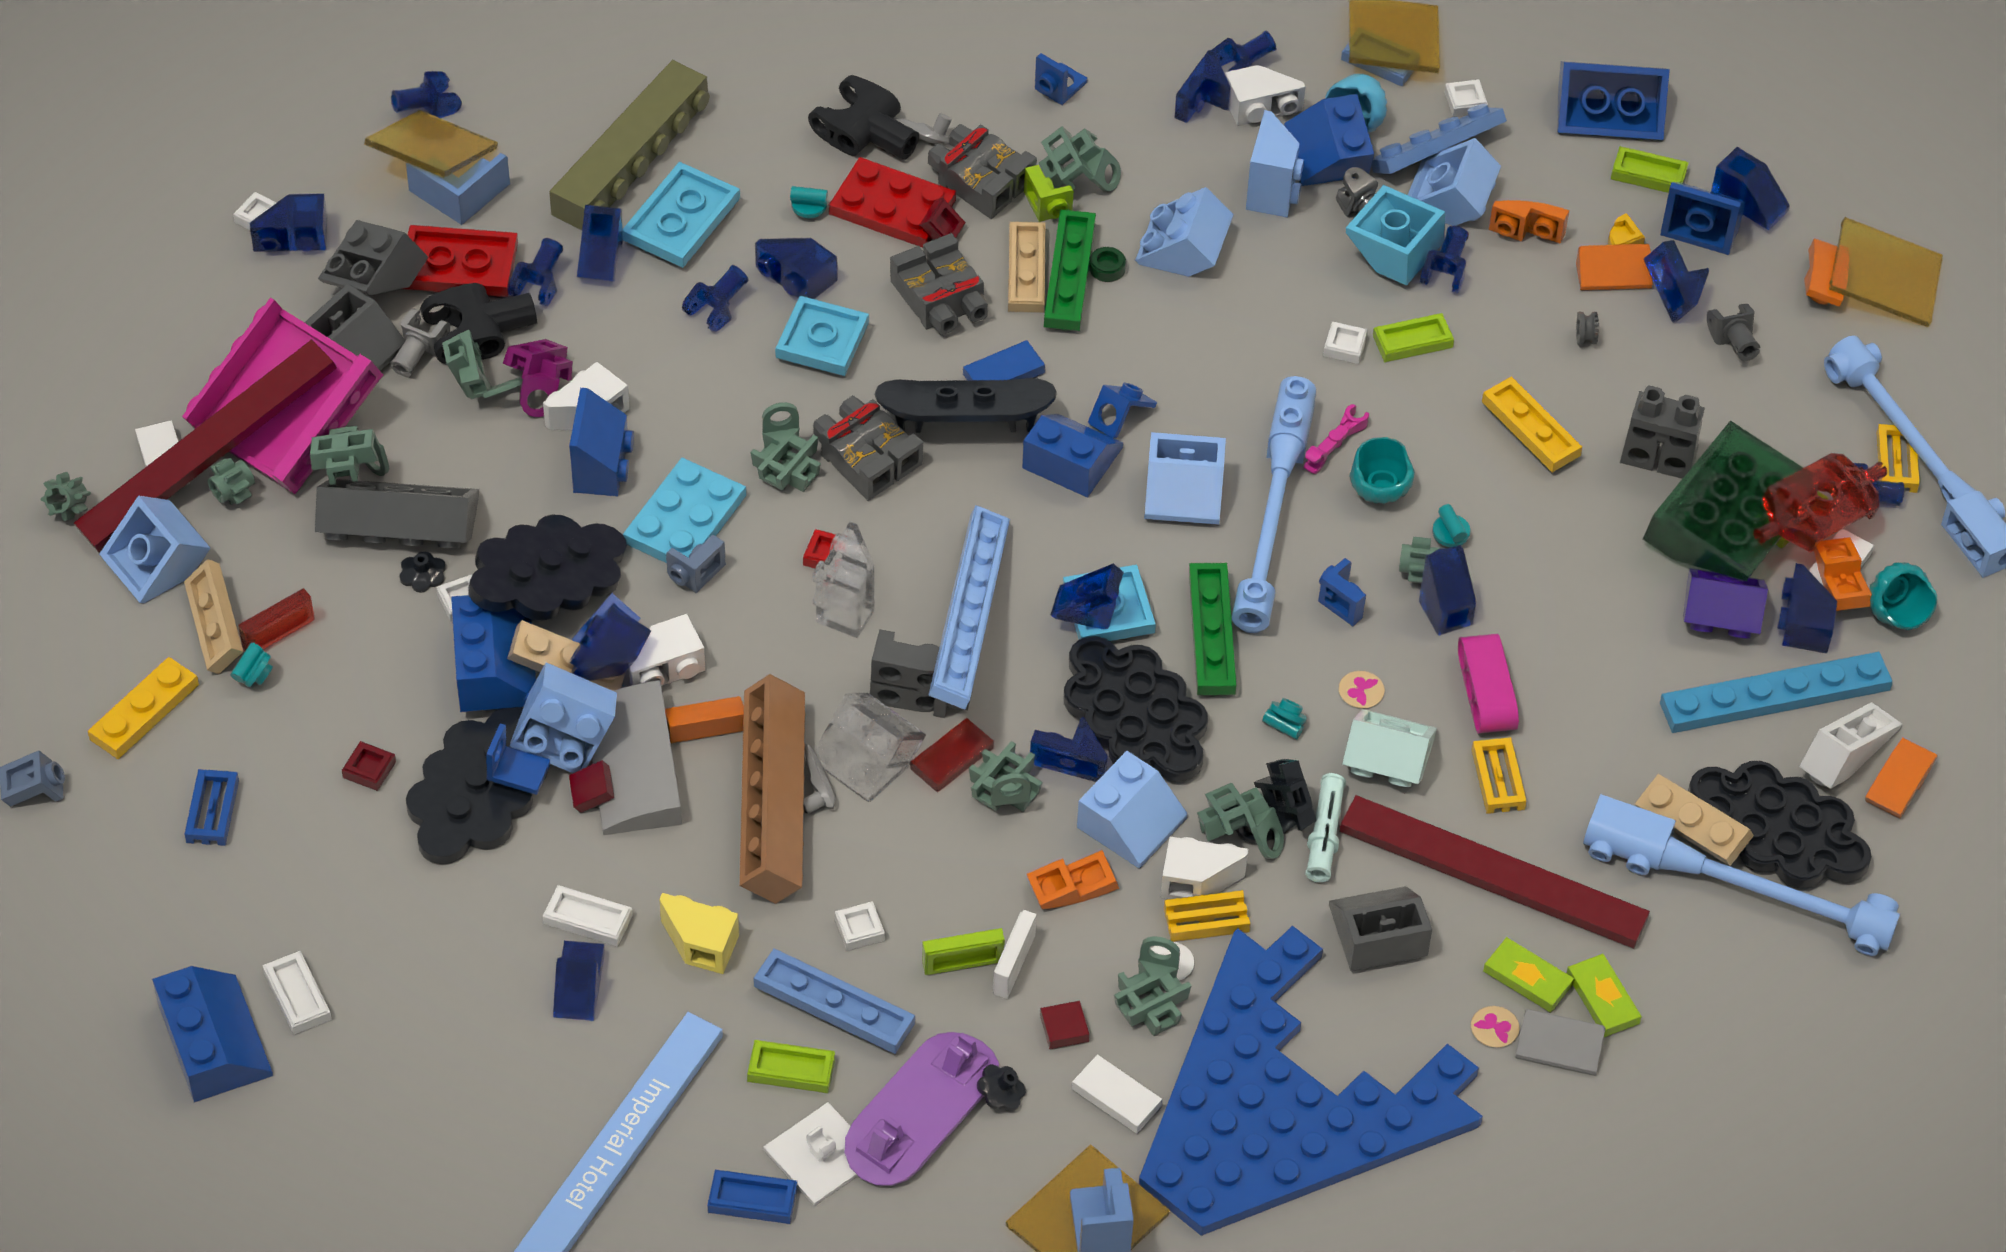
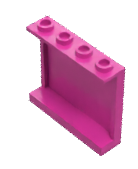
[182,297,383,494]

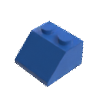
[1284,94,1374,186]
[1660,182,1746,255]
[569,387,634,496]
[1022,414,1123,498]

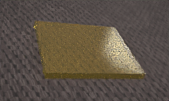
[1349,0,1440,74]
[364,110,498,178]
[1829,217,1943,327]
[1005,1144,1170,1252]

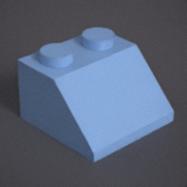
[1246,110,1304,218]
[1408,138,1501,226]
[99,496,210,603]
[1077,751,1187,869]

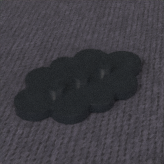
[468,514,627,621]
[1063,636,1208,781]
[406,707,549,864]
[1688,761,1872,888]

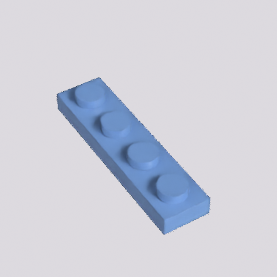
[1371,104,1507,174]
[753,948,915,1054]

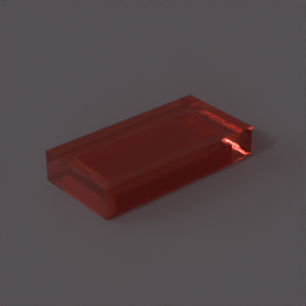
[238,588,315,651]
[910,718,994,792]

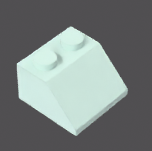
[1342,709,1437,787]

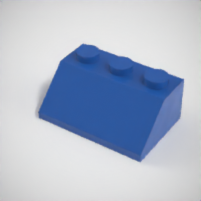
[1557,61,1670,140]
[451,595,536,712]
[152,966,273,1102]

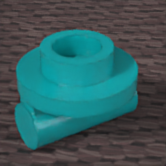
[790,186,828,218]
[1432,504,1470,547]
[230,643,273,687]
[1262,698,1307,740]

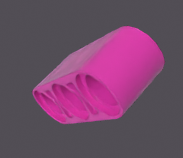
[1458,634,1519,734]

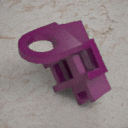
[503,339,573,417]

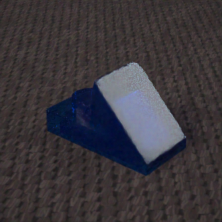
[1174,50,1230,123]
[577,205,623,282]
[1644,240,1709,322]
[1050,563,1124,629]
[1030,717,1108,782]
[553,940,605,1021]

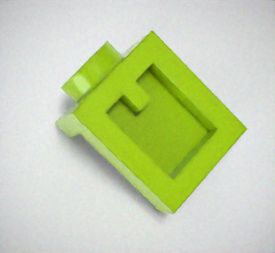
[1024,165,1074,222]

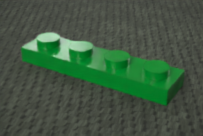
[1044,209,1096,331]
[1189,563,1236,695]

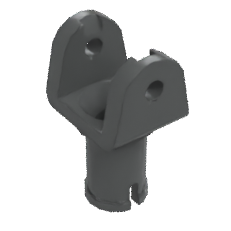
[1336,167,1378,216]
[1707,303,1760,361]

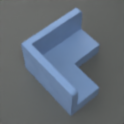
[406,153,510,225]
[1070,1168,1133,1252]

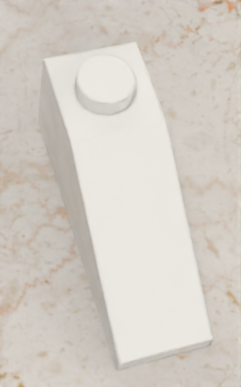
[1799,702,1902,789]

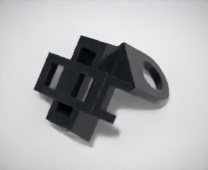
[1236,759,1317,844]

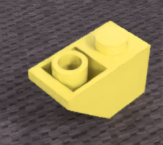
[659,893,739,974]

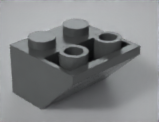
[318,220,429,295]
[304,284,405,371]
[1329,886,1432,971]

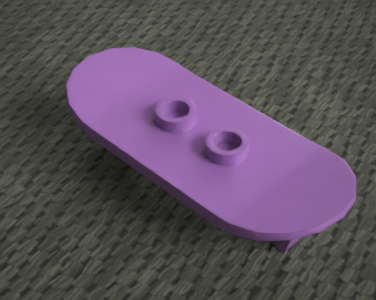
[844,1032,999,1186]

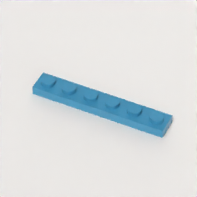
[1660,652,1893,733]

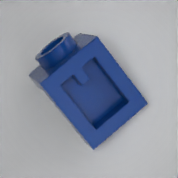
[1318,558,1366,627]

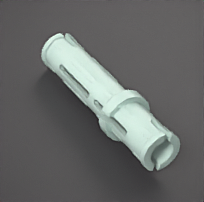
[1305,773,1346,882]

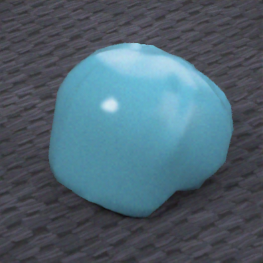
[1325,74,1387,133]

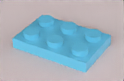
[621,162,740,268]
[623,457,746,563]

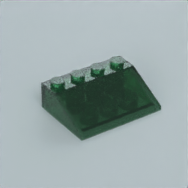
[1642,420,1825,581]

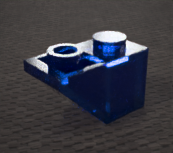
[1711,147,1790,230]
[250,194,328,252]
[755,238,838,299]
[1419,545,1476,636]
[1777,563,1837,654]
[569,606,652,681]

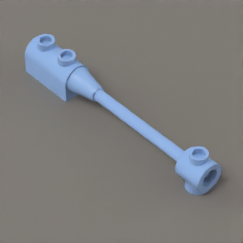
[1824,336,2006,578]
[1232,376,1316,633]
[1583,794,1901,956]

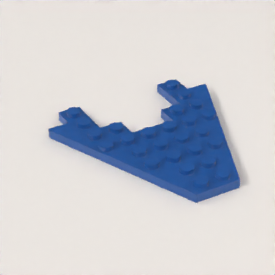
[1139,926,1483,1236]

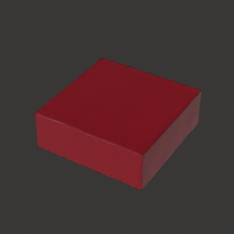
[920,198,966,240]
[342,741,396,791]
[569,760,614,813]
[1040,1001,1090,1049]

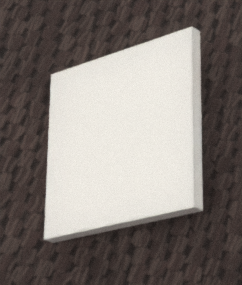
[763,1102,858,1206]

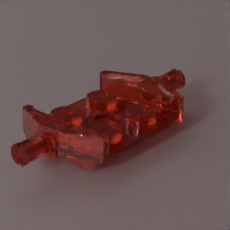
[1753,453,1887,553]

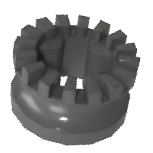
[1576,312,1599,344]

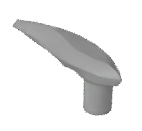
[893,113,952,145]
[803,744,835,814]

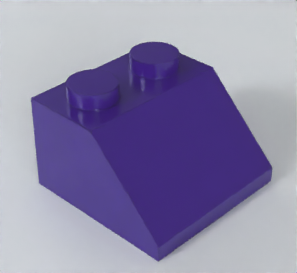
[1683,568,1768,638]

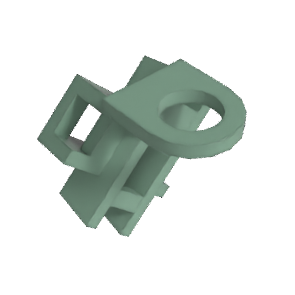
[1039,126,1121,191]
[442,330,522,399]
[750,402,821,492]
[310,426,389,485]
[969,741,1043,812]
[1197,783,1284,858]
[1114,936,1192,1036]

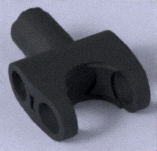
[808,75,919,159]
[420,283,537,364]

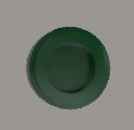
[1089,247,1126,282]

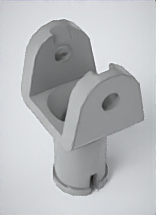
[390,308,450,377]

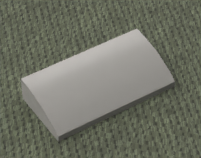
[592,680,682,835]

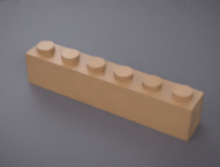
[739,674,806,904]

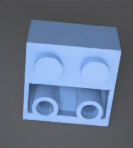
[1135,187,1234,277]
[1144,432,1226,525]
[510,662,617,773]

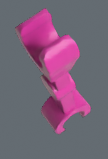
[1303,404,1369,474]

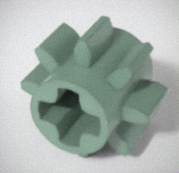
[207,458,255,505]
[40,472,91,521]
[1399,536,1440,584]

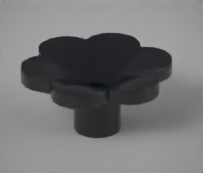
[399,551,446,593]
[977,1064,1026,1111]

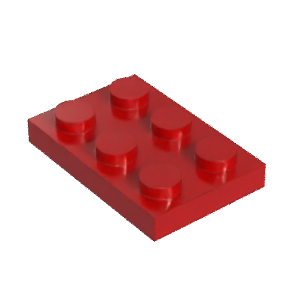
[829,157,956,248]
[402,225,518,297]

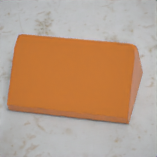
[1576,244,1653,290]
[665,696,744,743]

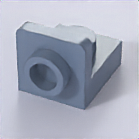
[666,535,726,593]
[0,750,65,807]

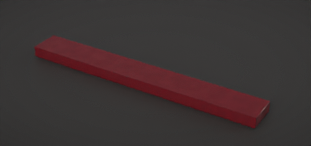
[74,339,337,553]
[1339,795,1650,949]

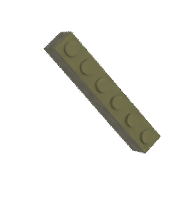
[549,59,710,233]

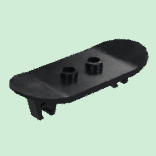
[874,378,1057,433]

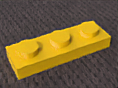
[1482,376,1582,473]
[88,657,199,759]

